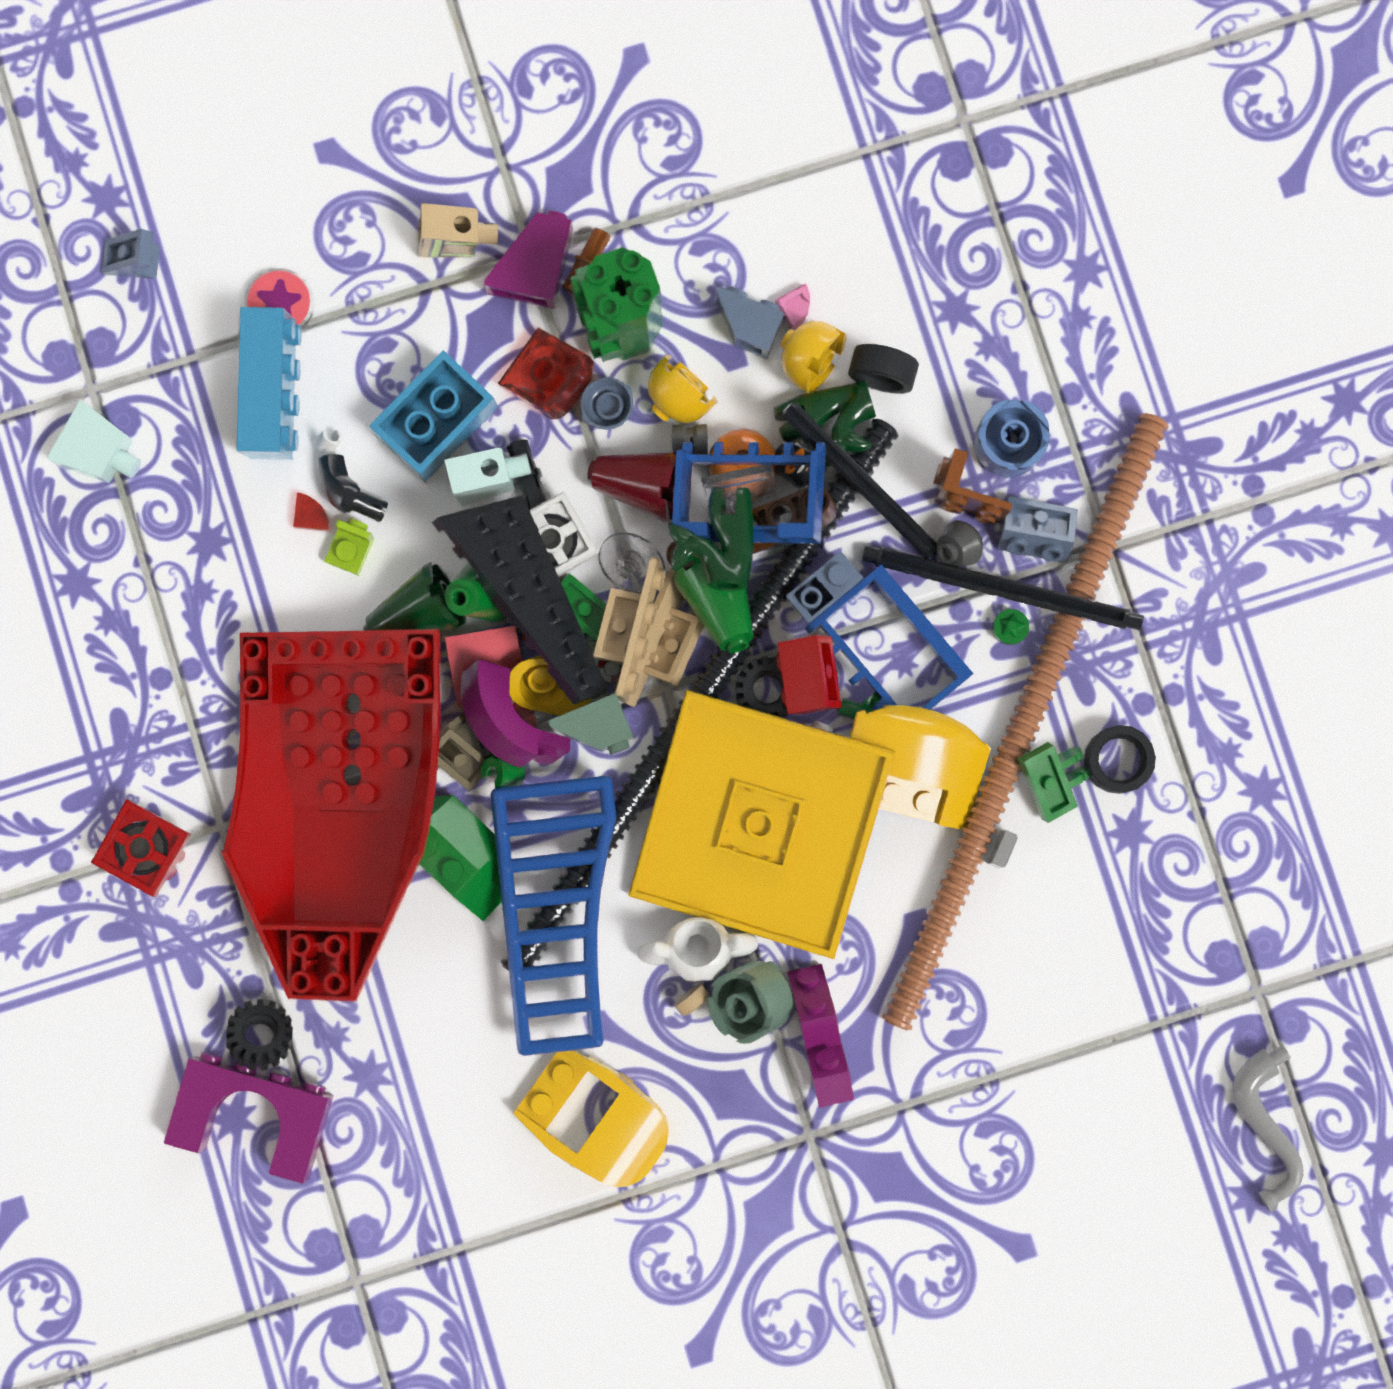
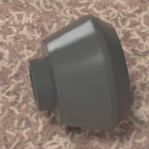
[937,520,983,567]

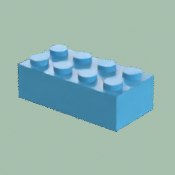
[237,307,302,460]

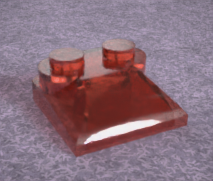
[498,327,594,420]

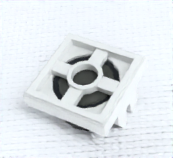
[530,491,599,577]

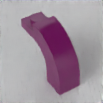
[461,659,571,768]

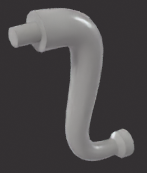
[1233,1046,1304,1212]

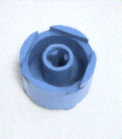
[973,400,1050,478]

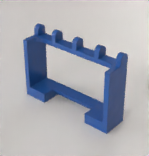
[672,442,826,544]
[804,565,974,711]

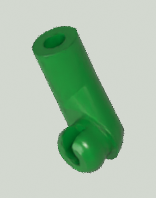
[838,692,886,719]

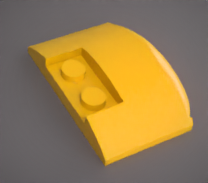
[849,705,991,829]

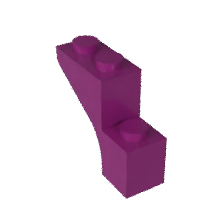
[787,964,854,1108]

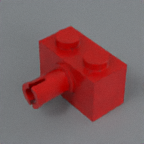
[776,635,842,714]

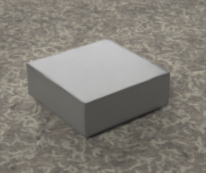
[987,830,1018,869]

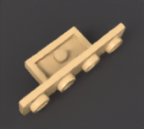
[593,557,666,702]
[614,567,704,707]

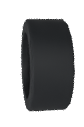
[848,344,919,394]
[1084,725,1156,794]

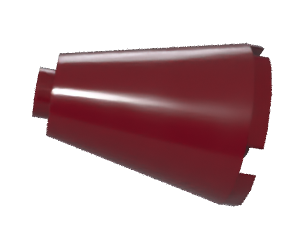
[587,452,676,523]

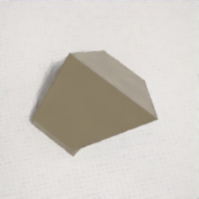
[438,712,487,792]

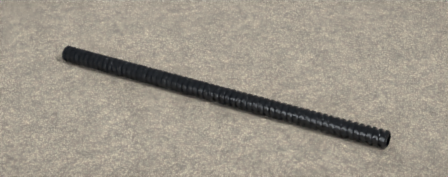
[500,418,899,971]

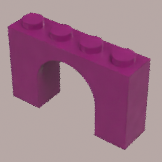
[163,1052,334,1184]

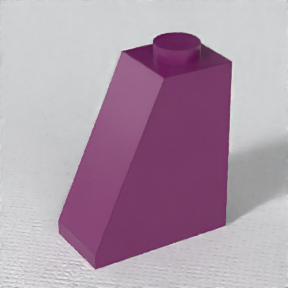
[484,211,573,310]

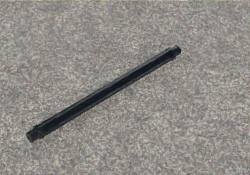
[862,545,1144,631]

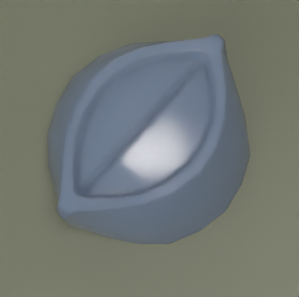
[581,377,633,430]

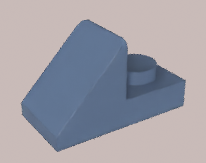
[102,228,160,278]

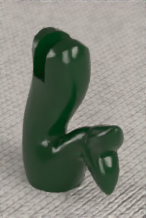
[773,380,876,467]
[668,487,754,591]

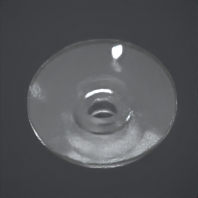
[598,532,665,594]

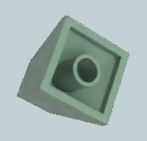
[548,693,634,755]

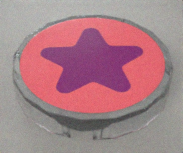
[244,268,315,331]

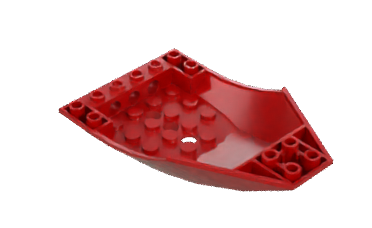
[221,629,440,1002]

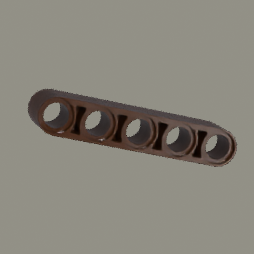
[666,487,837,571]

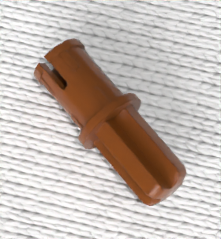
[562,228,610,295]

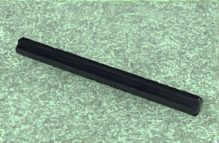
[782,402,937,559]

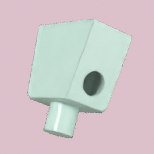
[47,400,141,483]
[444,448,532,506]

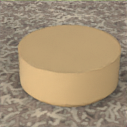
[674,983,709,1016]

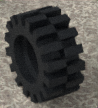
[735,656,788,717]
[226,999,293,1071]

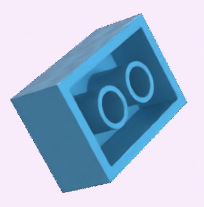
[369,350,498,482]

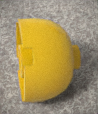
[780,320,847,393]
[648,354,718,423]

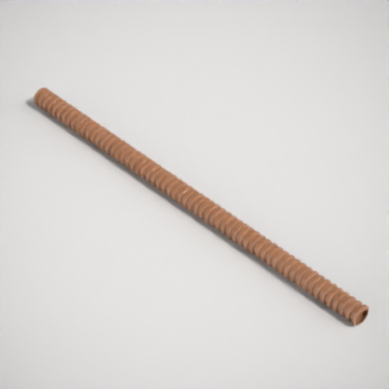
[882,413,1169,1031]

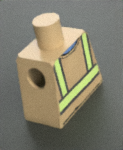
[418,203,498,258]

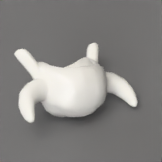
[637,917,758,982]

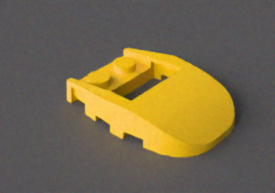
[513,1050,669,1187]

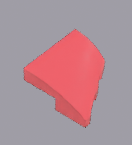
[445,626,523,707]

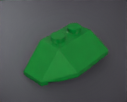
[419,795,502,922]

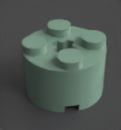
[708,961,795,1044]

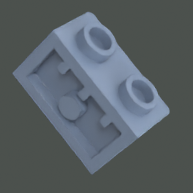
[998,496,1078,562]

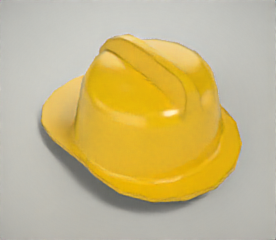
[509,656,591,716]

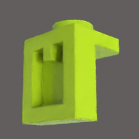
[324,518,375,577]

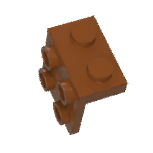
[933,448,1012,525]

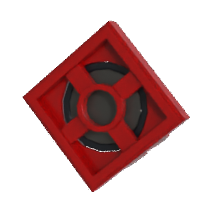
[91,799,191,897]

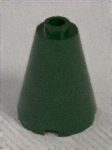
[363,562,467,633]

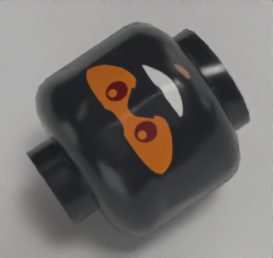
[775,436,828,489]

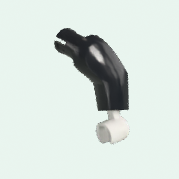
[315,429,388,523]

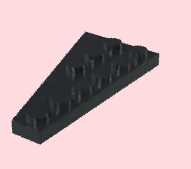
[431,495,608,705]

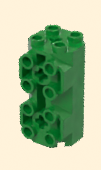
[570,247,663,362]

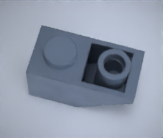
[716,286,785,360]
[786,551,863,624]

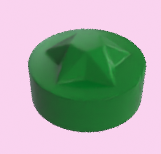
[992,609,1029,646]

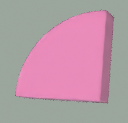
[775,283,810,331]

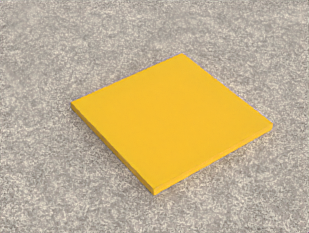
[628,690,896,959]

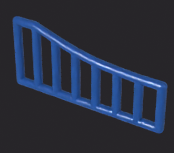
[491,775,616,1056]

